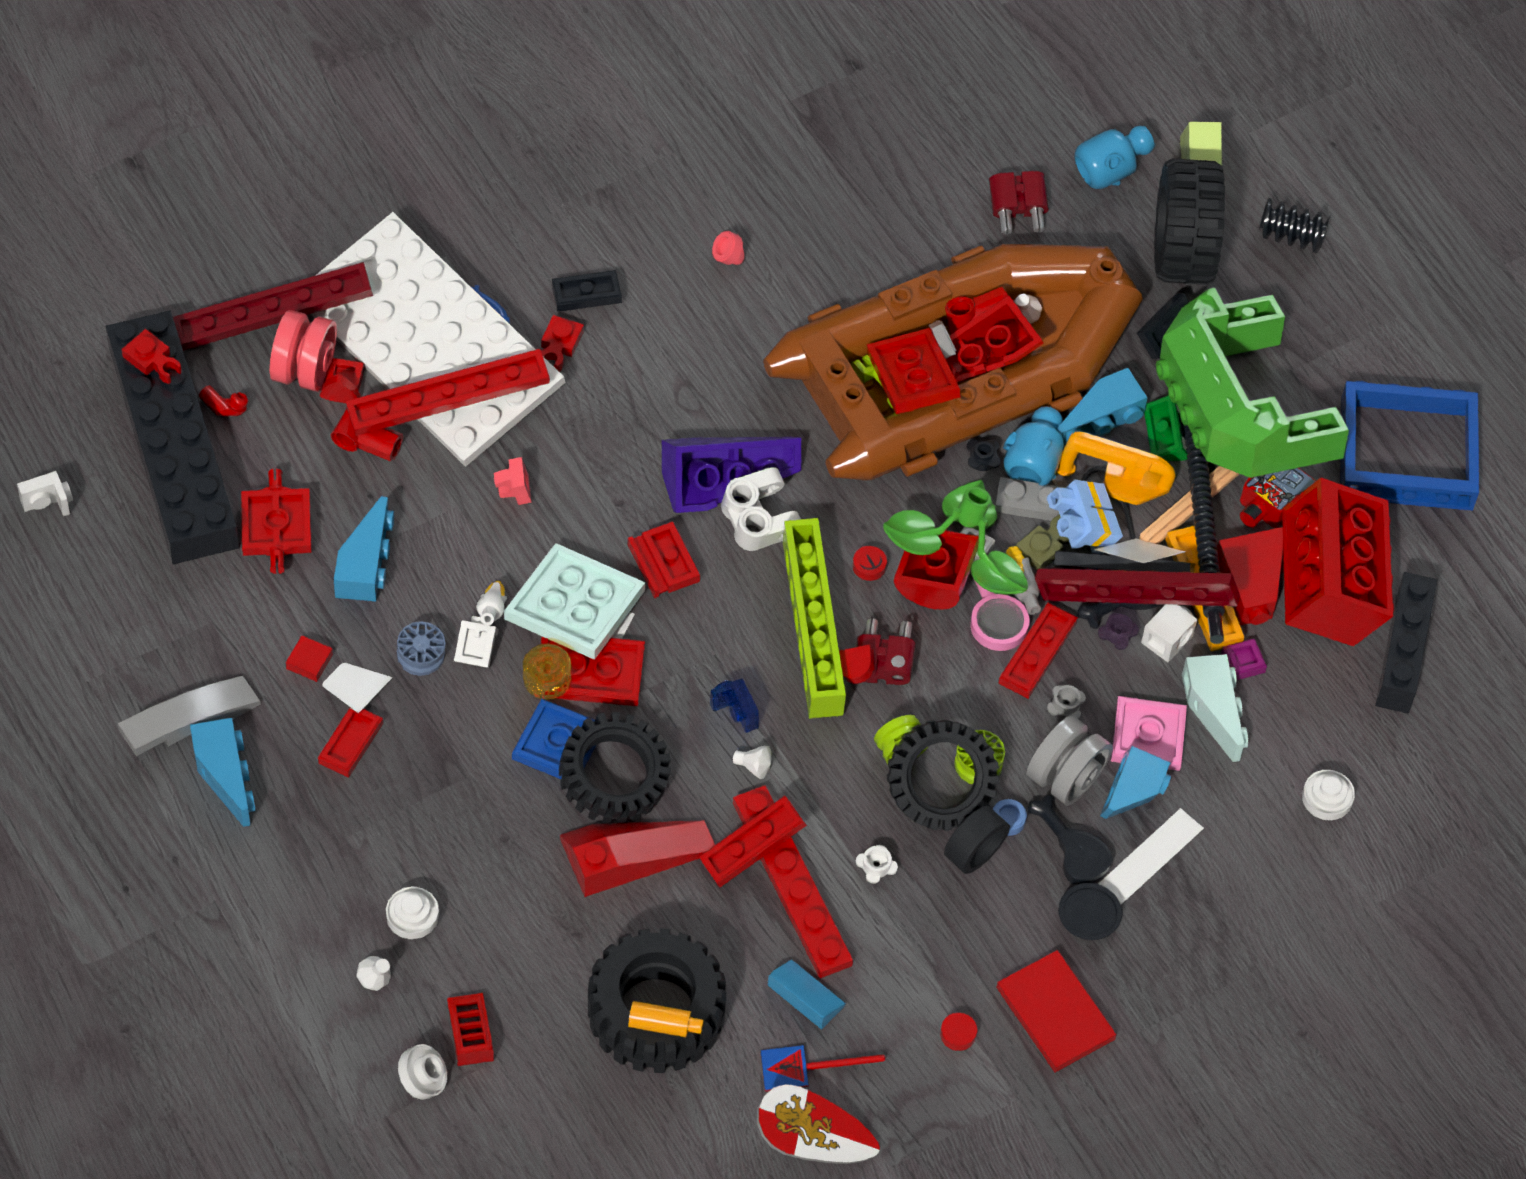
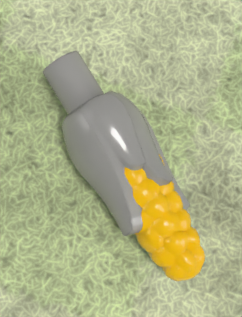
[1006,546,1041,615]

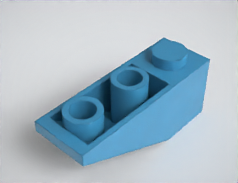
[1057,368,1147,447]
[334,496,394,601]
[190,718,255,827]

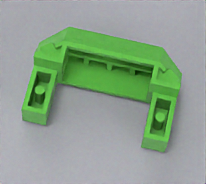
[1156,288,1349,478]

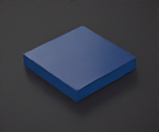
[512,698,596,779]

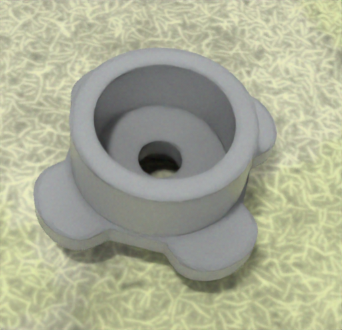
[1047,685,1086,719]

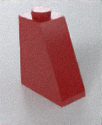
[1217,527,1283,626]

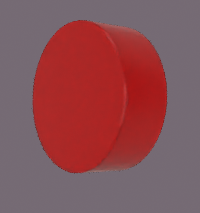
[940,1013,977,1051]

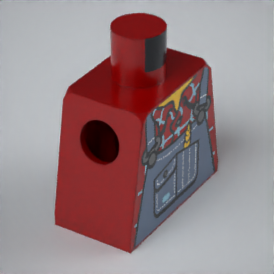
[1239,468,1316,528]

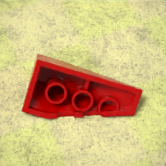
[560,820,715,897]

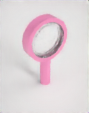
[970,570,1029,651]

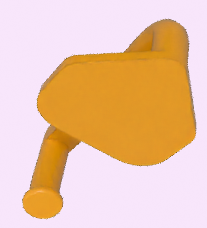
[1057,432,1176,505]

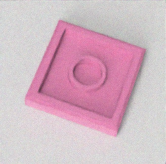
[1111,696,1187,771]

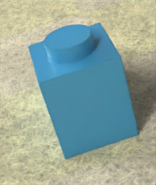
[1100,746,1171,819]

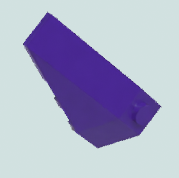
[662,437,801,513]

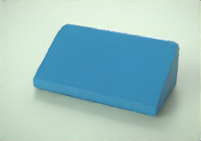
[768,959,846,1030]

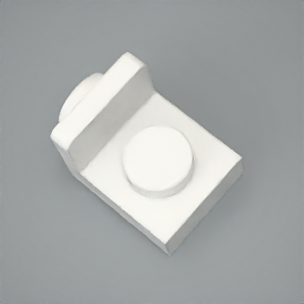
[17,471,73,516]
[454,616,499,668]

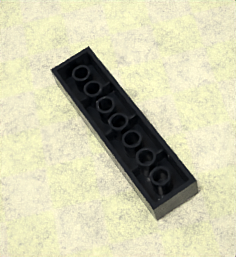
[106,310,239,565]

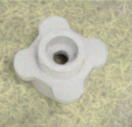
[856,845,898,884]

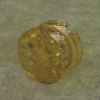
[523,644,571,699]

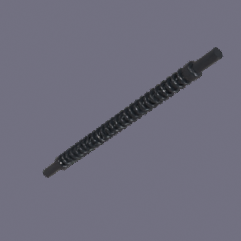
[1183,424,1225,644]

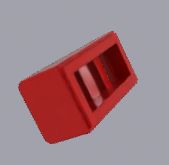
[447,993,494,1066]

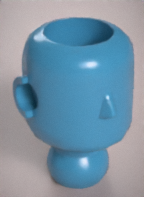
[1074,126,1155,189]
[1003,406,1064,486]

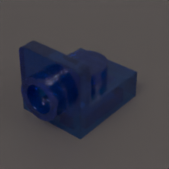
[710,678,759,733]

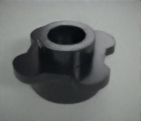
[966,439,1001,471]

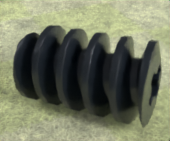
[1259,198,1330,253]

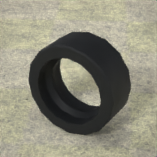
[944,806,1010,874]

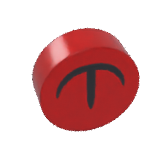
[853,546,887,581]

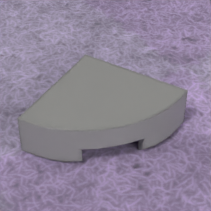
[929,320,956,359]

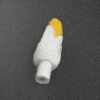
[476,581,507,625]

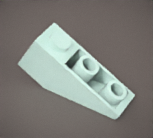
[1182,654,1248,762]

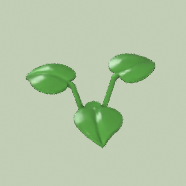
[883,480,1028,594]

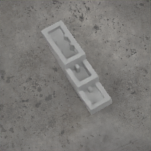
[118,676,261,756]

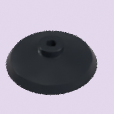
[1058,883,1122,940]

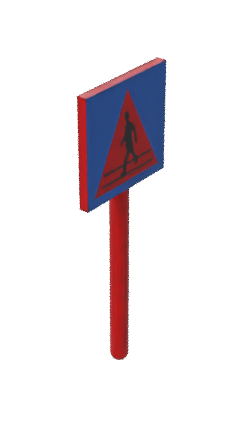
[761,1045,886,1091]

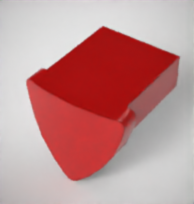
[320,358,364,403]

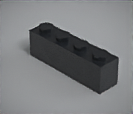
[1375,572,1438,714]

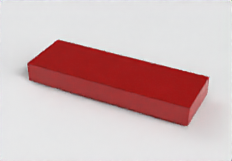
[998,602,1078,699]
[699,796,807,887]

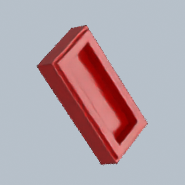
[318,707,383,778]

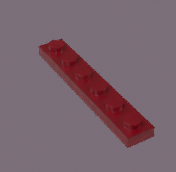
[173,262,373,351]
[1035,568,1240,607]

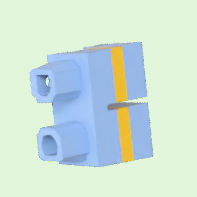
[1047,480,1123,555]

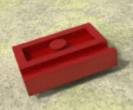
[627,522,700,598]

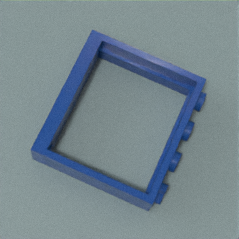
[1340,381,1479,511]

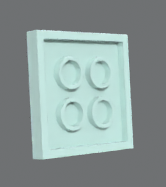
[504,543,645,660]

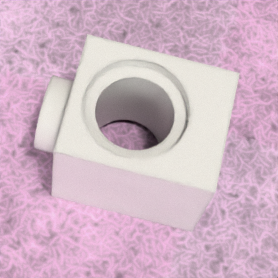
[1141,604,1197,662]

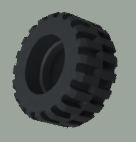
[1154,158,1225,285]
[588,928,727,1073]

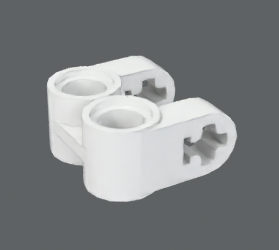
[721,467,801,551]

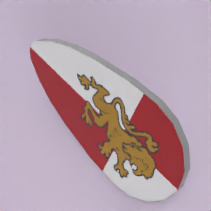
[757,1084,880,1164]

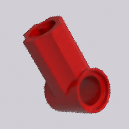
[945,287,1008,335]
[331,408,403,462]

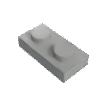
[995,477,1066,521]

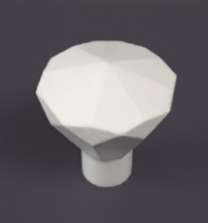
[1014,294,1042,324]
[733,746,772,779]
[357,956,391,991]

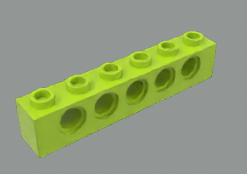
[783,518,846,719]

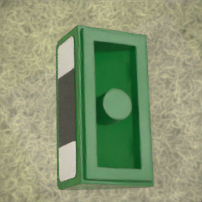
[1144,395,1187,461]

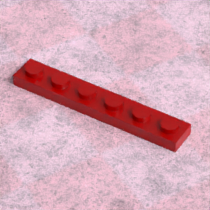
[346,349,550,436]
[733,785,853,979]

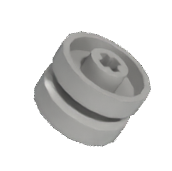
[1026,715,1113,806]

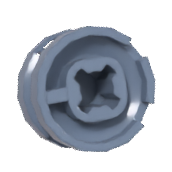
[397,621,446,676]

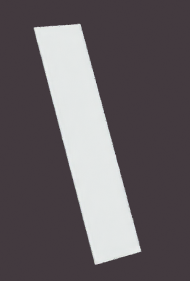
[1098,808,1204,904]

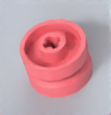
[269,310,337,392]

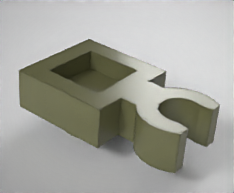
[1016,515,1069,570]

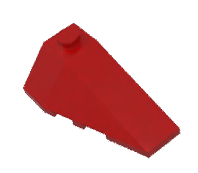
[946,296,1044,382]

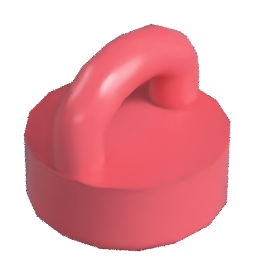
[712,231,744,265]

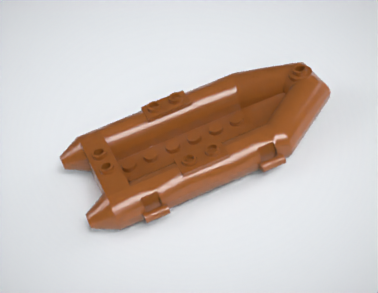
[763,244,1142,481]

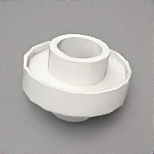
[1302,770,1355,820]
[386,887,439,939]
[398,1044,447,1100]

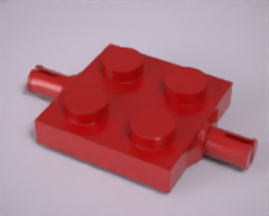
[241,469,312,574]

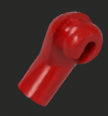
[199,385,248,416]

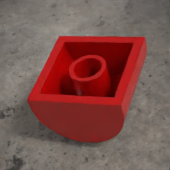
[893,530,979,610]

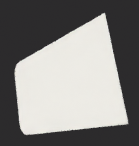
[322,663,393,713]

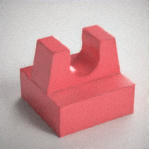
[494,457,532,505]

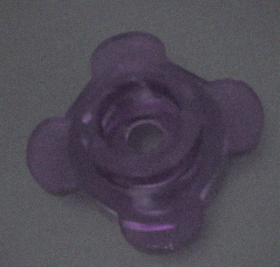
[1098,613,1139,650]

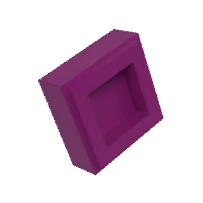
[1221,639,1267,680]

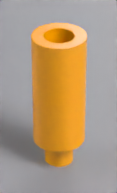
[628,1001,704,1037]

